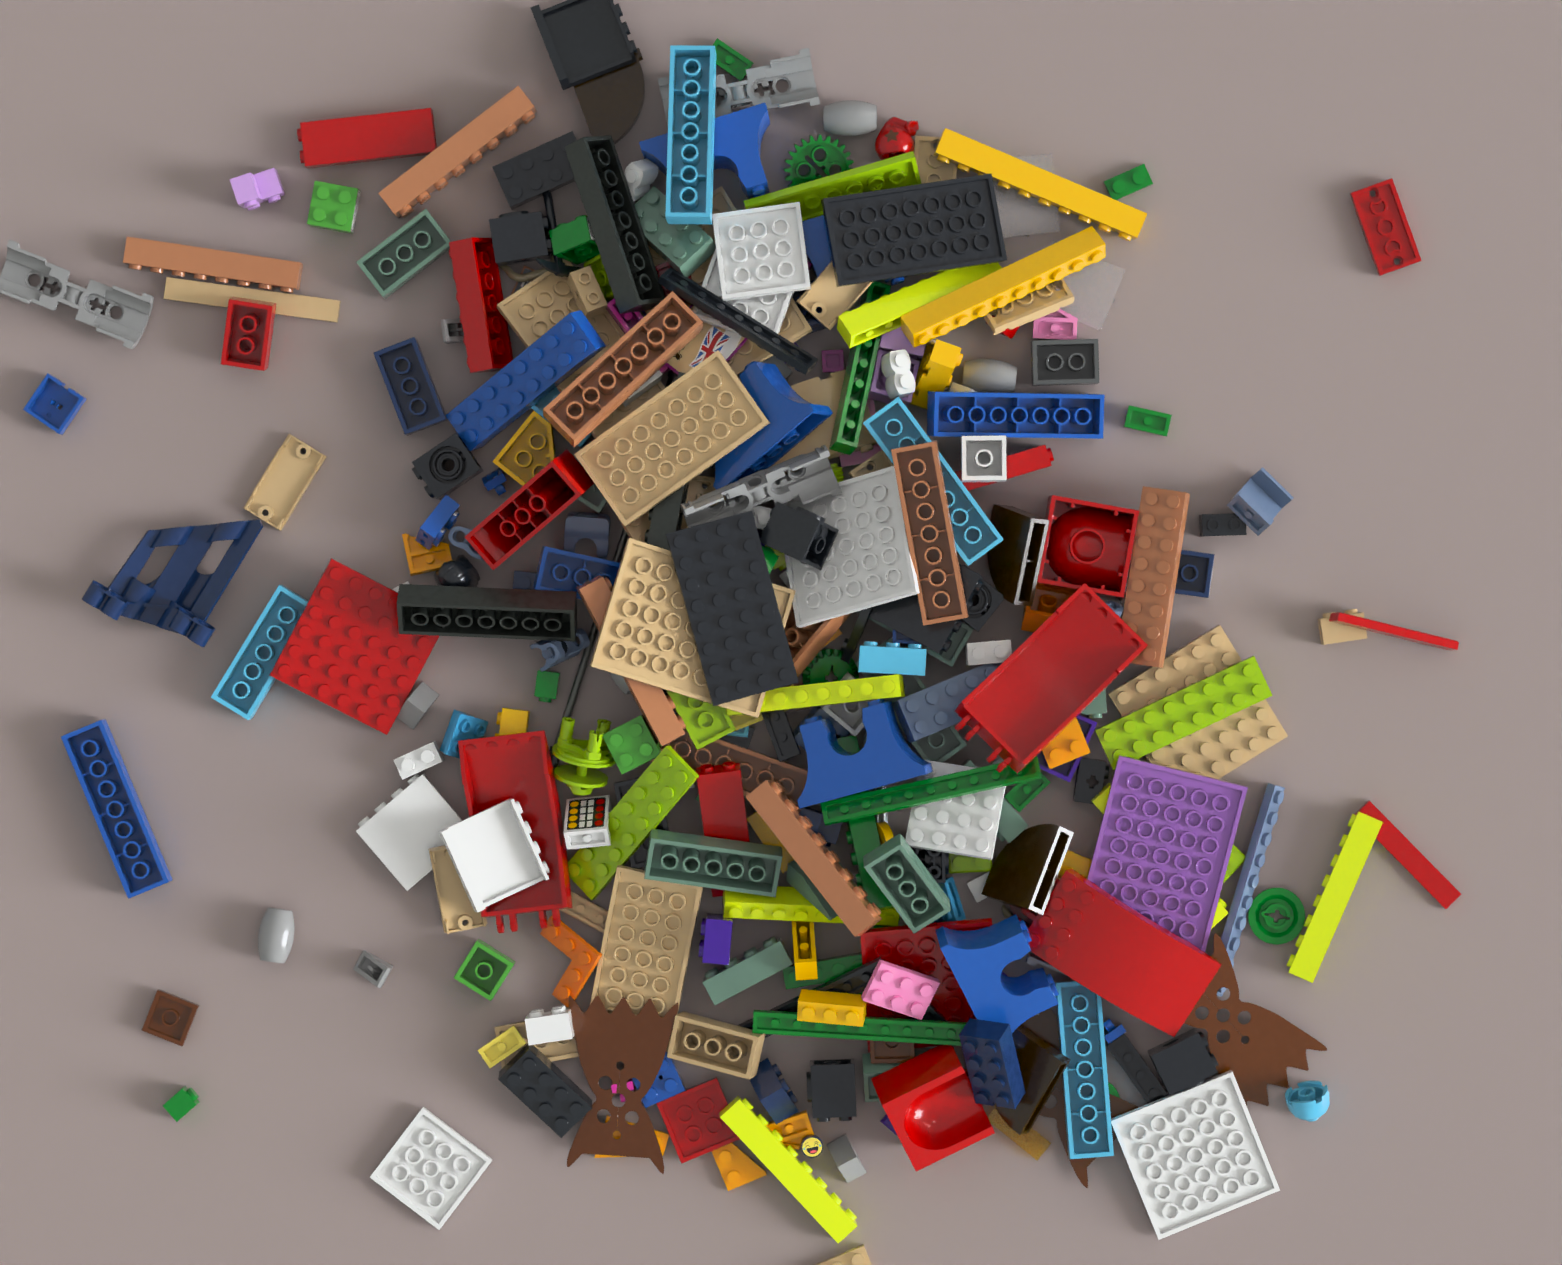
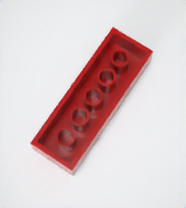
[449,237,513,373]

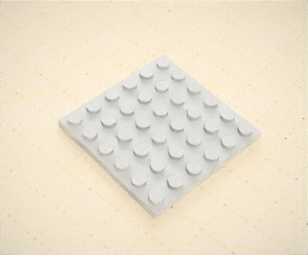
[784,466,920,628]
[1111,1070,1280,1240]

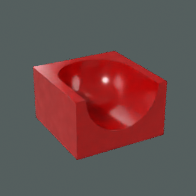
[1037,495,1139,598]
[871,1045,995,1172]

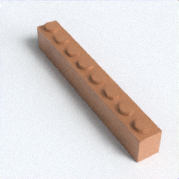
[123,237,303,293]

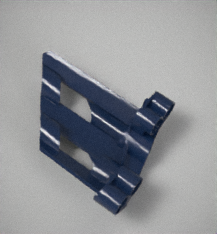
[82,519,263,647]

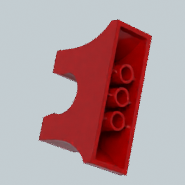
[464,449,594,570]

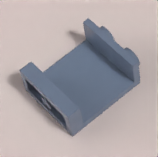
[1227,467,1294,536]

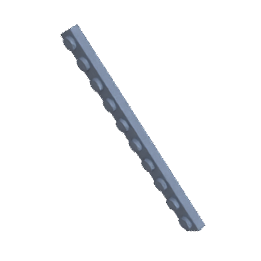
[1217,783,1285,997]

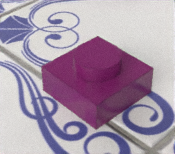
[821,349,844,373]

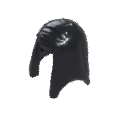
[434,554,480,587]

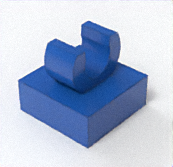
[482,468,507,496]
[1103,1019,1126,1044]

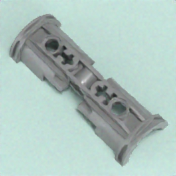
[658,48,820,127]
[0,239,154,349]
[680,445,842,528]

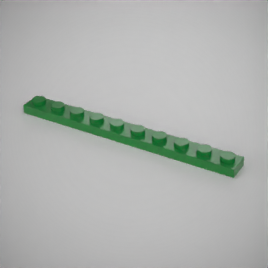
[821,756,1042,826]
[753,1010,967,1046]

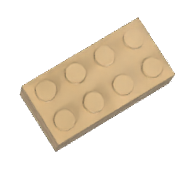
[667,1011,765,1079]

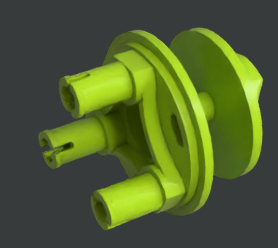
[552,717,616,796]

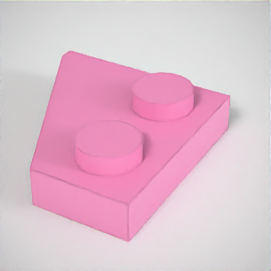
[1032,308,1078,340]

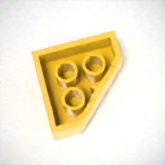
[910,339,963,410]
[492,411,556,486]

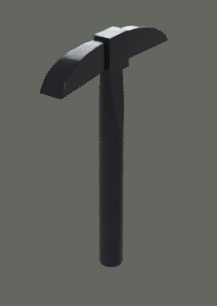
[536,192,582,277]

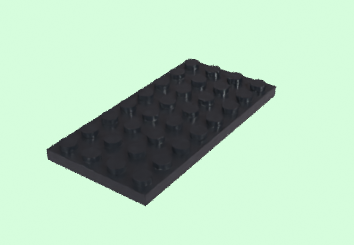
[821,173,1007,287]
[666,510,799,706]

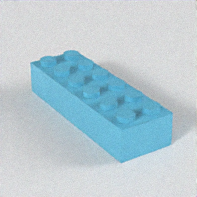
[211,585,308,720]

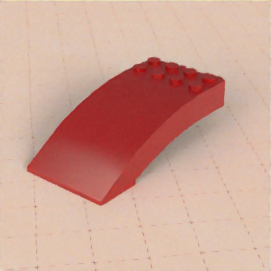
[955,583,1148,774]
[458,730,572,933]
[1019,868,1222,1037]

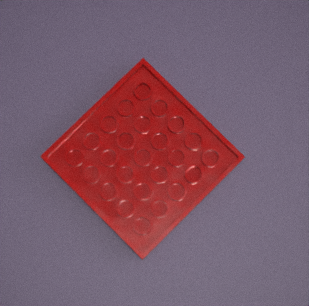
[269,558,439,735]
[860,918,992,1052]

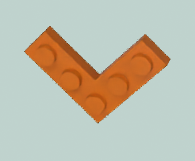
[540,916,602,1008]

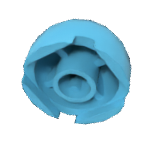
[1285,1081,1330,1122]

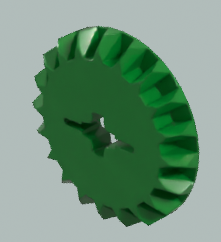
[802,649,859,685]
[1248,888,1305,945]

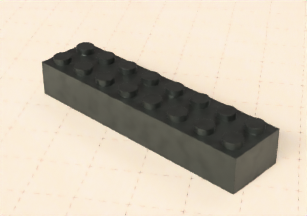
[565,135,665,314]
[397,584,577,641]

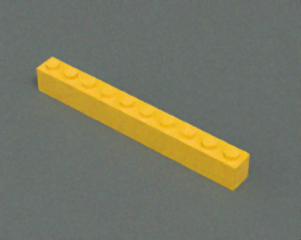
[933,128,1147,241]
[900,226,1106,348]

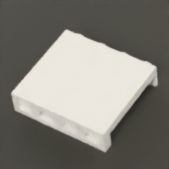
[356,773,462,891]
[439,798,550,912]

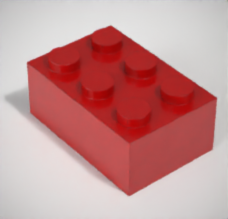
[221,296,276,371]

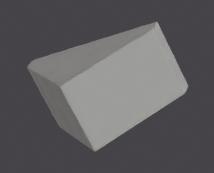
[441,318,464,344]
[397,682,439,730]
[353,950,393,988]
[827,1134,867,1183]

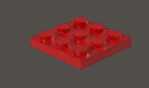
[656,1077,740,1164]

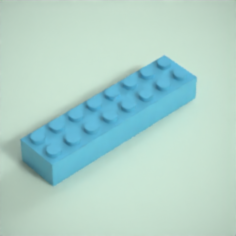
[665,45,717,224]
[863,396,1004,566]
[1055,981,1114,1159]

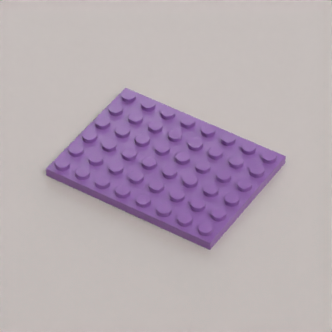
[1087,755,1248,952]

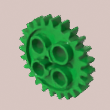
[783,134,854,188]

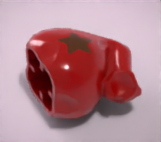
[875,117,919,160]

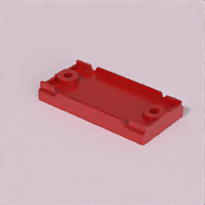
[1350,178,1422,276]

